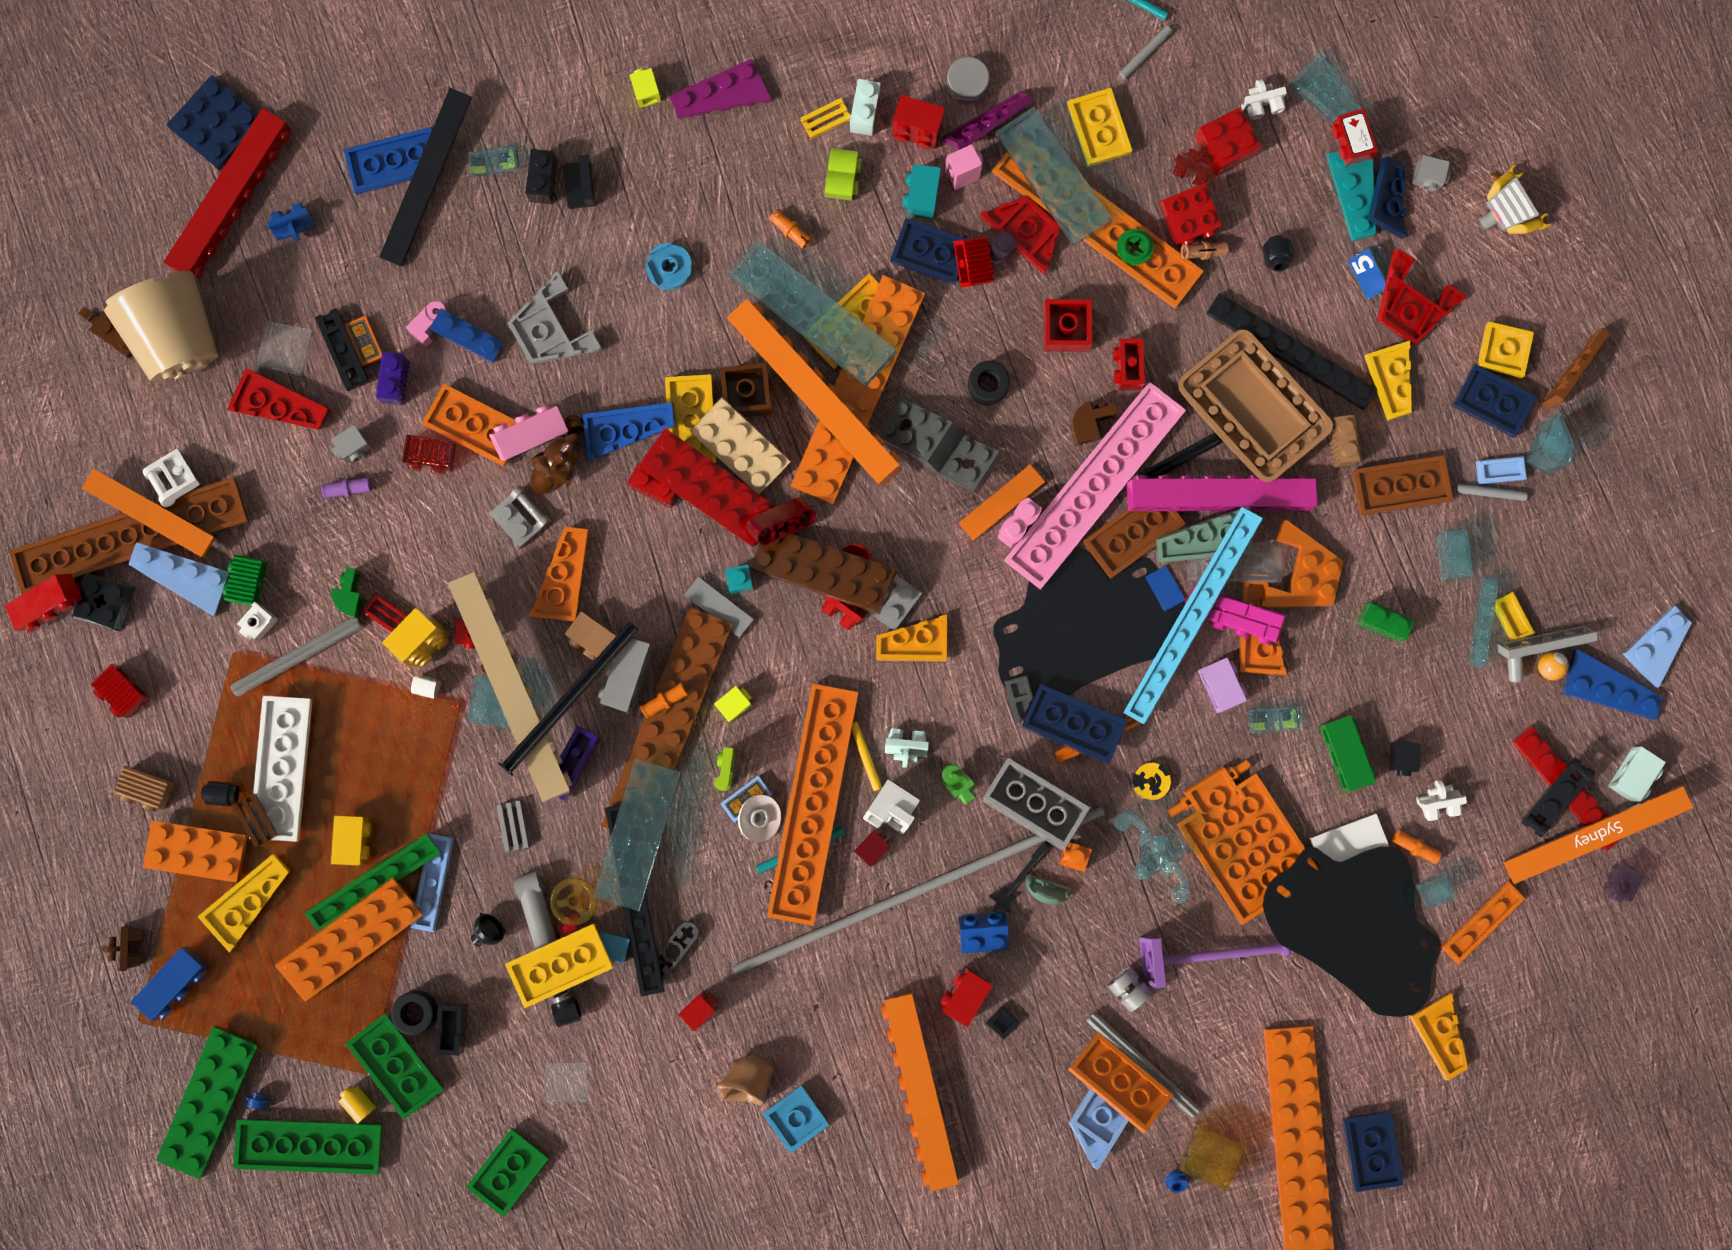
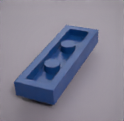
[430,308,503,363]

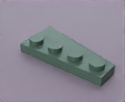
[1156,506,1253,563]

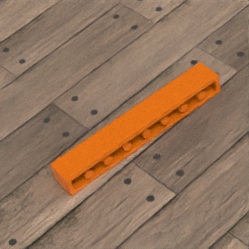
[881,992,959,1192]

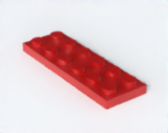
[637,428,776,547]

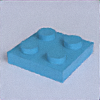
[763,1084,830,1154]

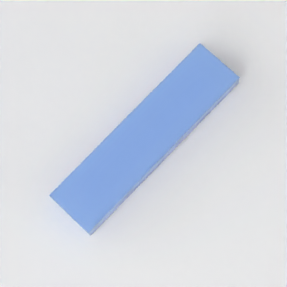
[410,834,454,932]

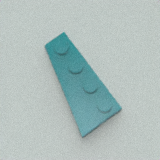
[1326,151,1376,242]

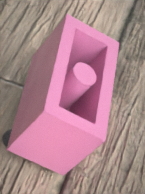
[945,144,984,191]

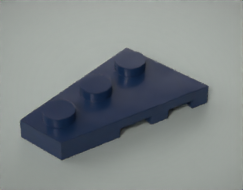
[1367,156,1408,239]

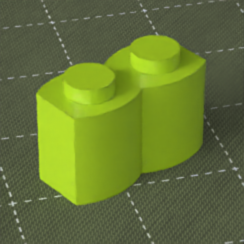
[825,148,862,201]

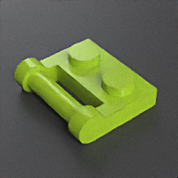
[714,747,736,791]

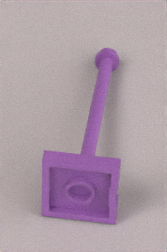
[1139,936,1293,988]

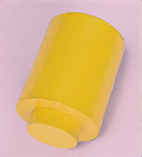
[339,1085,377,1124]

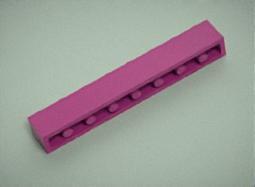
[1127,475,1317,511]

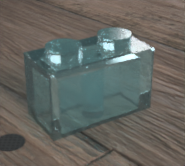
[1436,530,1473,582]

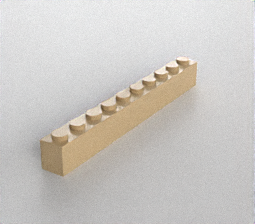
[448,572,572,804]

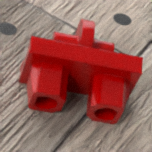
[821,596,866,630]

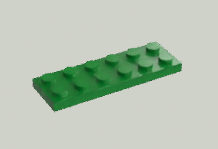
[156,1025,260,1180]
[233,1118,383,1175]

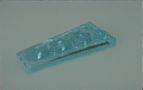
[1289,50,1374,130]

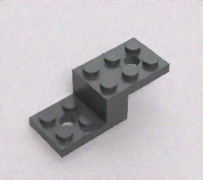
[878,398,1003,495]

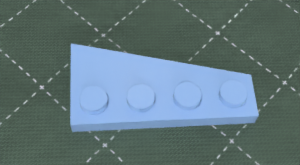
[128,542,230,617]

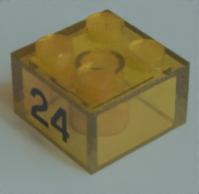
[1178,1123,1245,1191]

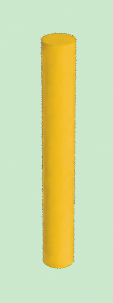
[851,722,882,791]

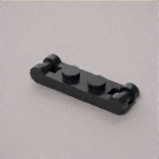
[315,308,370,392]
[1521,757,1596,837]

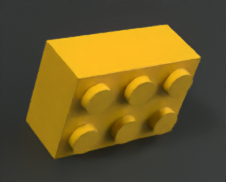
[382,608,451,668]

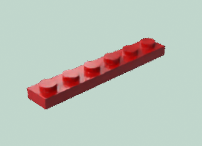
[1511,726,1621,851]

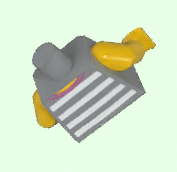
[1479,165,1552,234]

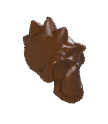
[530,433,581,494]

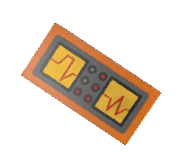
[344,316,382,368]

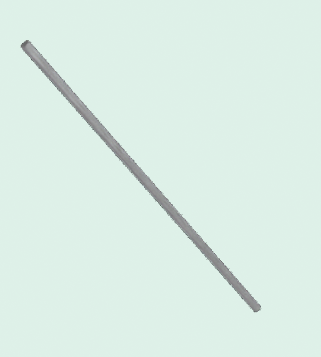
[732,807,1105,975]

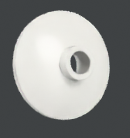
[738,795,781,842]

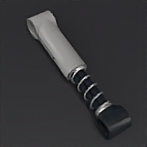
[513,871,582,1028]

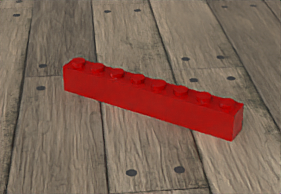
[163,108,292,279]

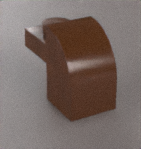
[1071,401,1117,446]

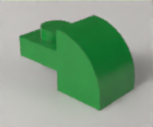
[331,567,365,619]

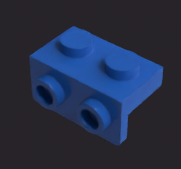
[958,912,1009,954]

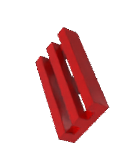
[362,593,408,633]

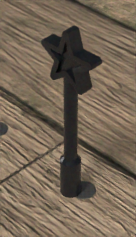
[989,842,1050,913]

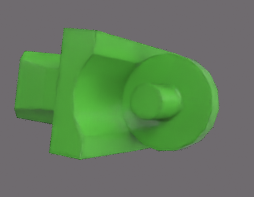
[942,764,976,804]

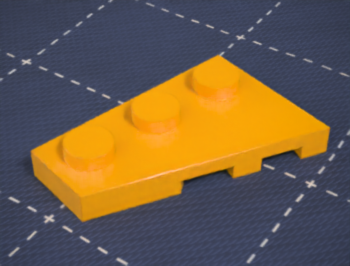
[876,614,947,662]

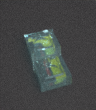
[468,147,518,177]
[1248,706,1301,734]

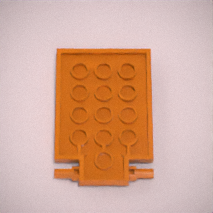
[1167,760,1319,925]

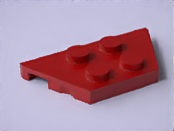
[979,195,1060,275]

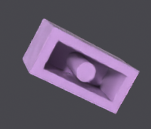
[1198,658,1247,713]

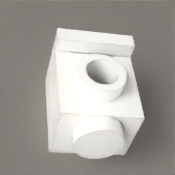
[237,602,279,641]

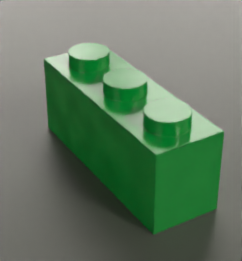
[1319,715,1377,792]

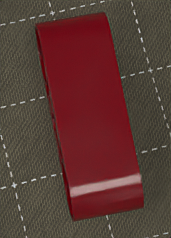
[746,498,816,545]

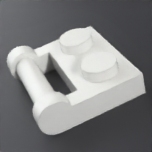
[143,449,200,507]

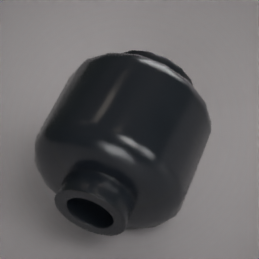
[1262,235,1295,272]

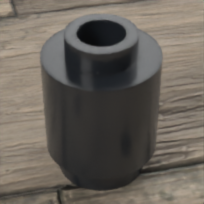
[201,781,240,806]

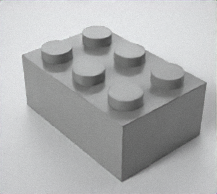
[598,638,655,714]

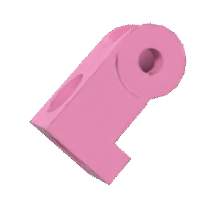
[406,301,448,348]

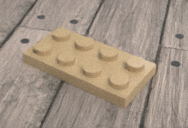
[690,397,791,494]

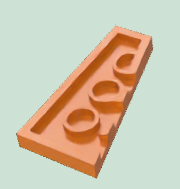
[1238,579,1287,676]

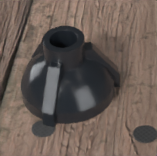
[471,912,506,947]

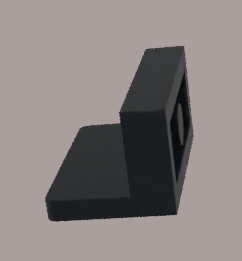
[563,155,595,209]

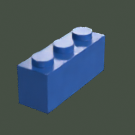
[131,946,210,1022]

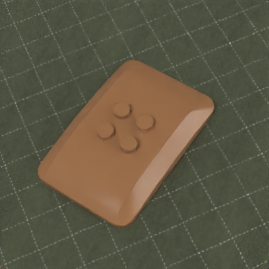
[1178,330,1333,482]

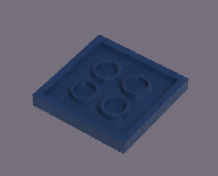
[166,75,258,171]

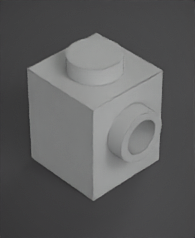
[1411,155,1451,191]
[331,425,372,463]

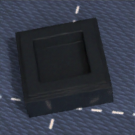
[986,1005,1020,1040]

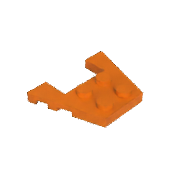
[1261,520,1344,608]

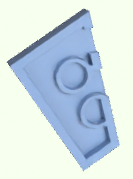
[1623,606,1692,688]

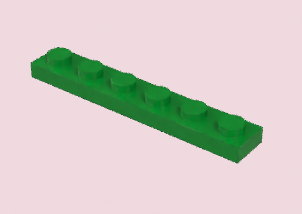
[305,832,441,931]

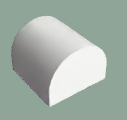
[411,675,442,699]

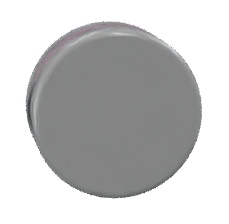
[947,57,990,103]

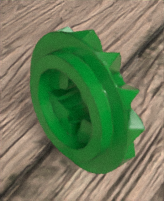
[1116,229,1154,266]

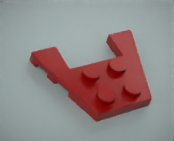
[1377,248,1466,345]

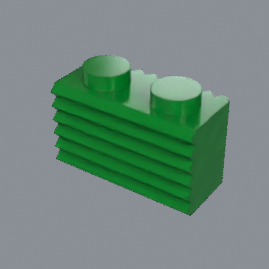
[223,555,268,607]
[1357,601,1414,642]

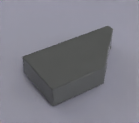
[1004,675,1034,724]

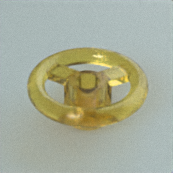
[550,877,598,925]

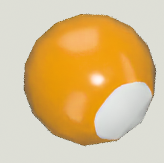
[1538,651,1569,681]

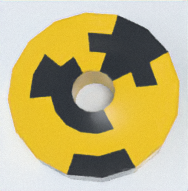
[1132,763,1171,800]

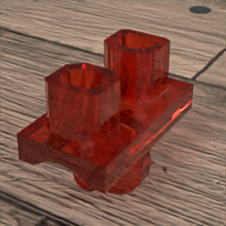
[1173,146,1215,186]

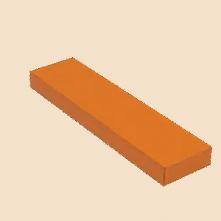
[959,464,1045,541]
[1440,881,1526,964]

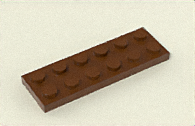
[750,534,897,614]

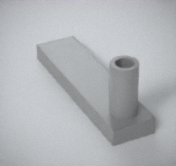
[1498,625,1598,682]

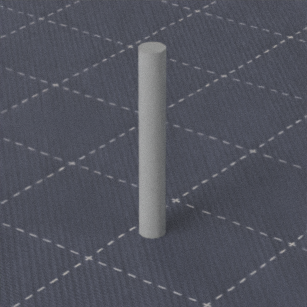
[1119,26,1172,80]
[1455,484,1527,501]

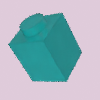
[725,565,754,595]

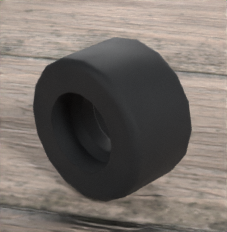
[967,361,1010,406]
[391,990,438,1035]

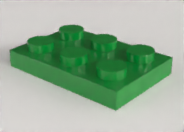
[466,1127,550,1218]

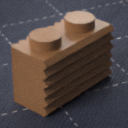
[1328,415,1362,468]
[114,766,175,812]

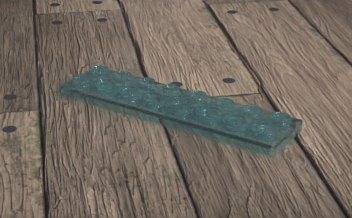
[728,241,897,387]

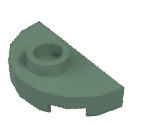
[1026,874,1073,905]

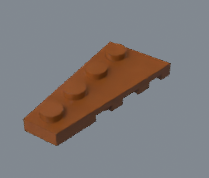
[1540,328,1610,410]

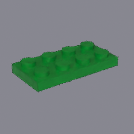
[345,1012,444,1120]

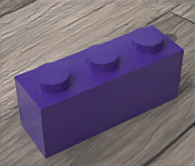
[558,726,602,801]

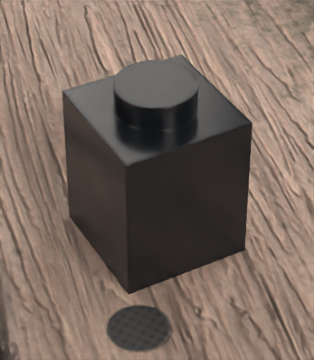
[1389,742,1421,777]

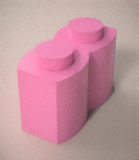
[998,497,1041,548]

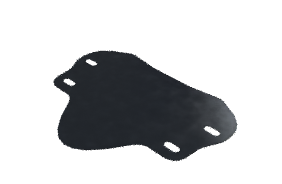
[993,546,1185,703]
[1263,846,1440,1017]

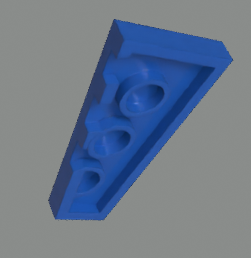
[582,402,677,461]
[1563,649,1662,720]

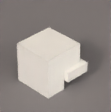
[863,780,920,835]

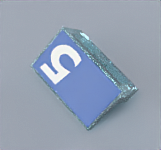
[1347,245,1390,301]

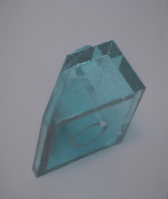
[1525,413,1574,475]

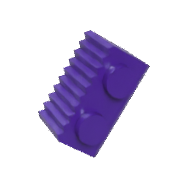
[376,352,410,405]

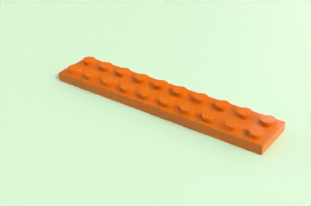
[992,134,1204,309]
[790,275,925,505]
[767,683,858,926]
[1264,1025,1334,1250]

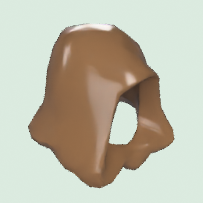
[717,1055,773,1106]

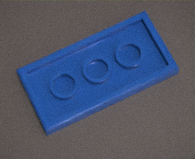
[343,127,445,195]

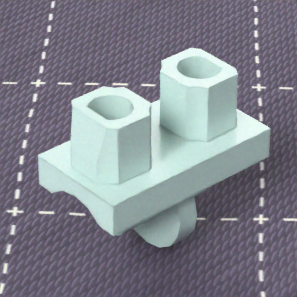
[885,728,929,768]

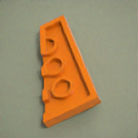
[529,527,589,622]

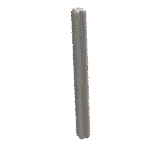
[231,617,361,696]
[1087,1012,1200,1118]

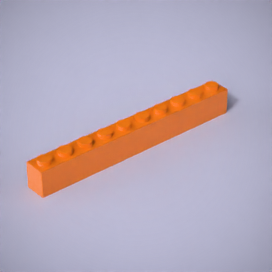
[726,299,903,488]

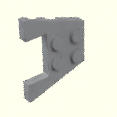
[508,271,602,365]

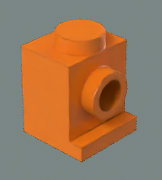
[1059,843,1092,872]

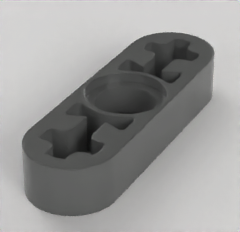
[658,922,699,980]

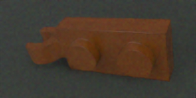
[78,307,132,358]

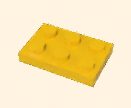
[1067,88,1132,167]

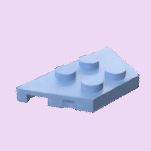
[1068,1089,1128,1170]

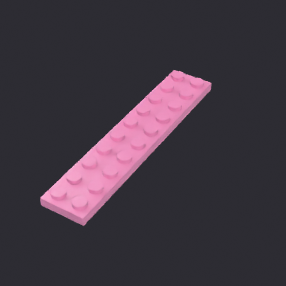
[1004,382,1186,590]

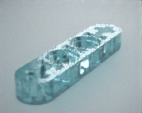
[1469,577,1498,668]

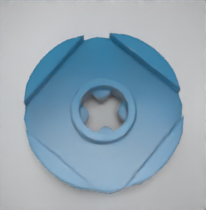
[646,243,692,291]

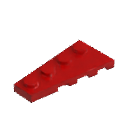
[227,368,331,430]

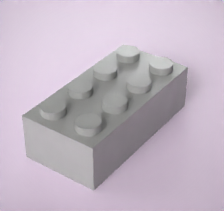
[983,758,1090,851]

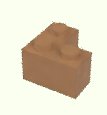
[565,611,616,661]

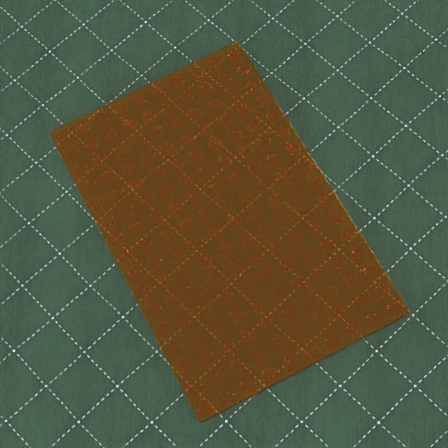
[138,652,460,1074]

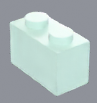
[850,79,881,136]
[1608,746,1666,802]

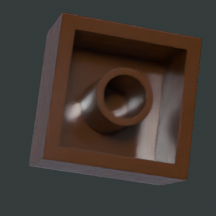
[720,363,772,417]

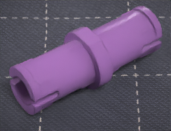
[321,478,372,498]

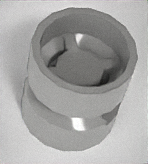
[1107,966,1153,1012]

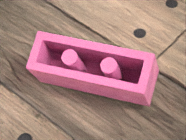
[489,404,568,460]

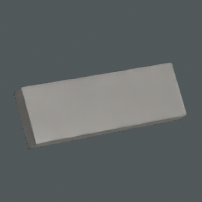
[684,577,754,638]

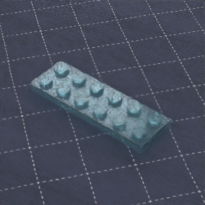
[995,107,1113,246]
[592,759,681,911]

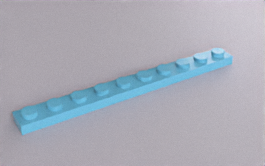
[1123,507,1263,725]

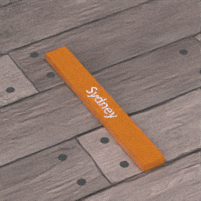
[1503,786,1693,884]

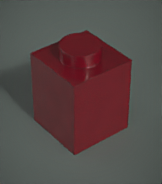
[854,830,890,867]

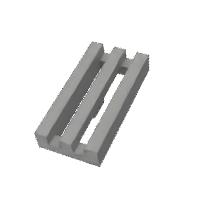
[497,801,530,852]

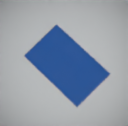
[1145,566,1186,611]

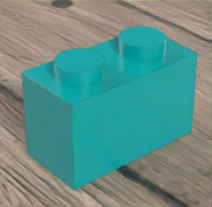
[902,164,941,219]

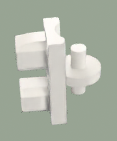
[1241,79,1287,120]
[1416,780,1467,821]

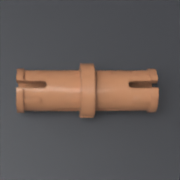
[1181,241,1229,260]

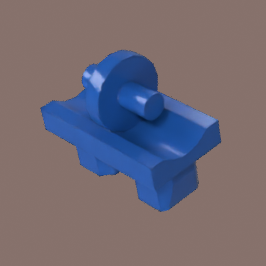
[267,202,316,242]

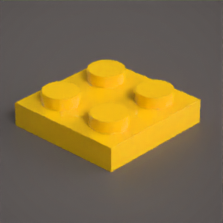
[1477,322,1534,378]

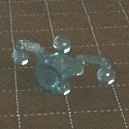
[1114,810,1190,904]

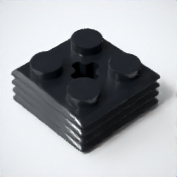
[72,573,135,631]

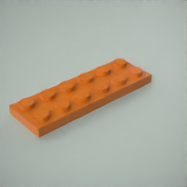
[275,876,423,1002]

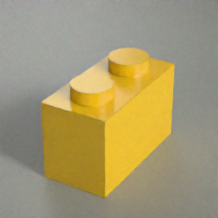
[331,816,372,865]

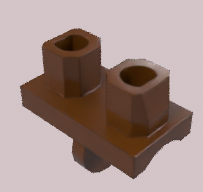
[101,926,142,971]

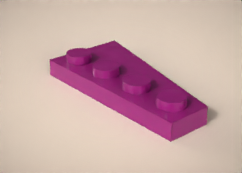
[669,59,771,119]
[943,91,1032,150]

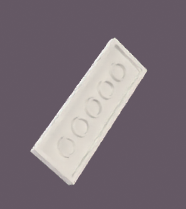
[249,696,313,842]

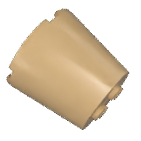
[102,271,218,383]

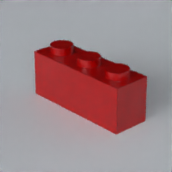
[4,574,82,632]

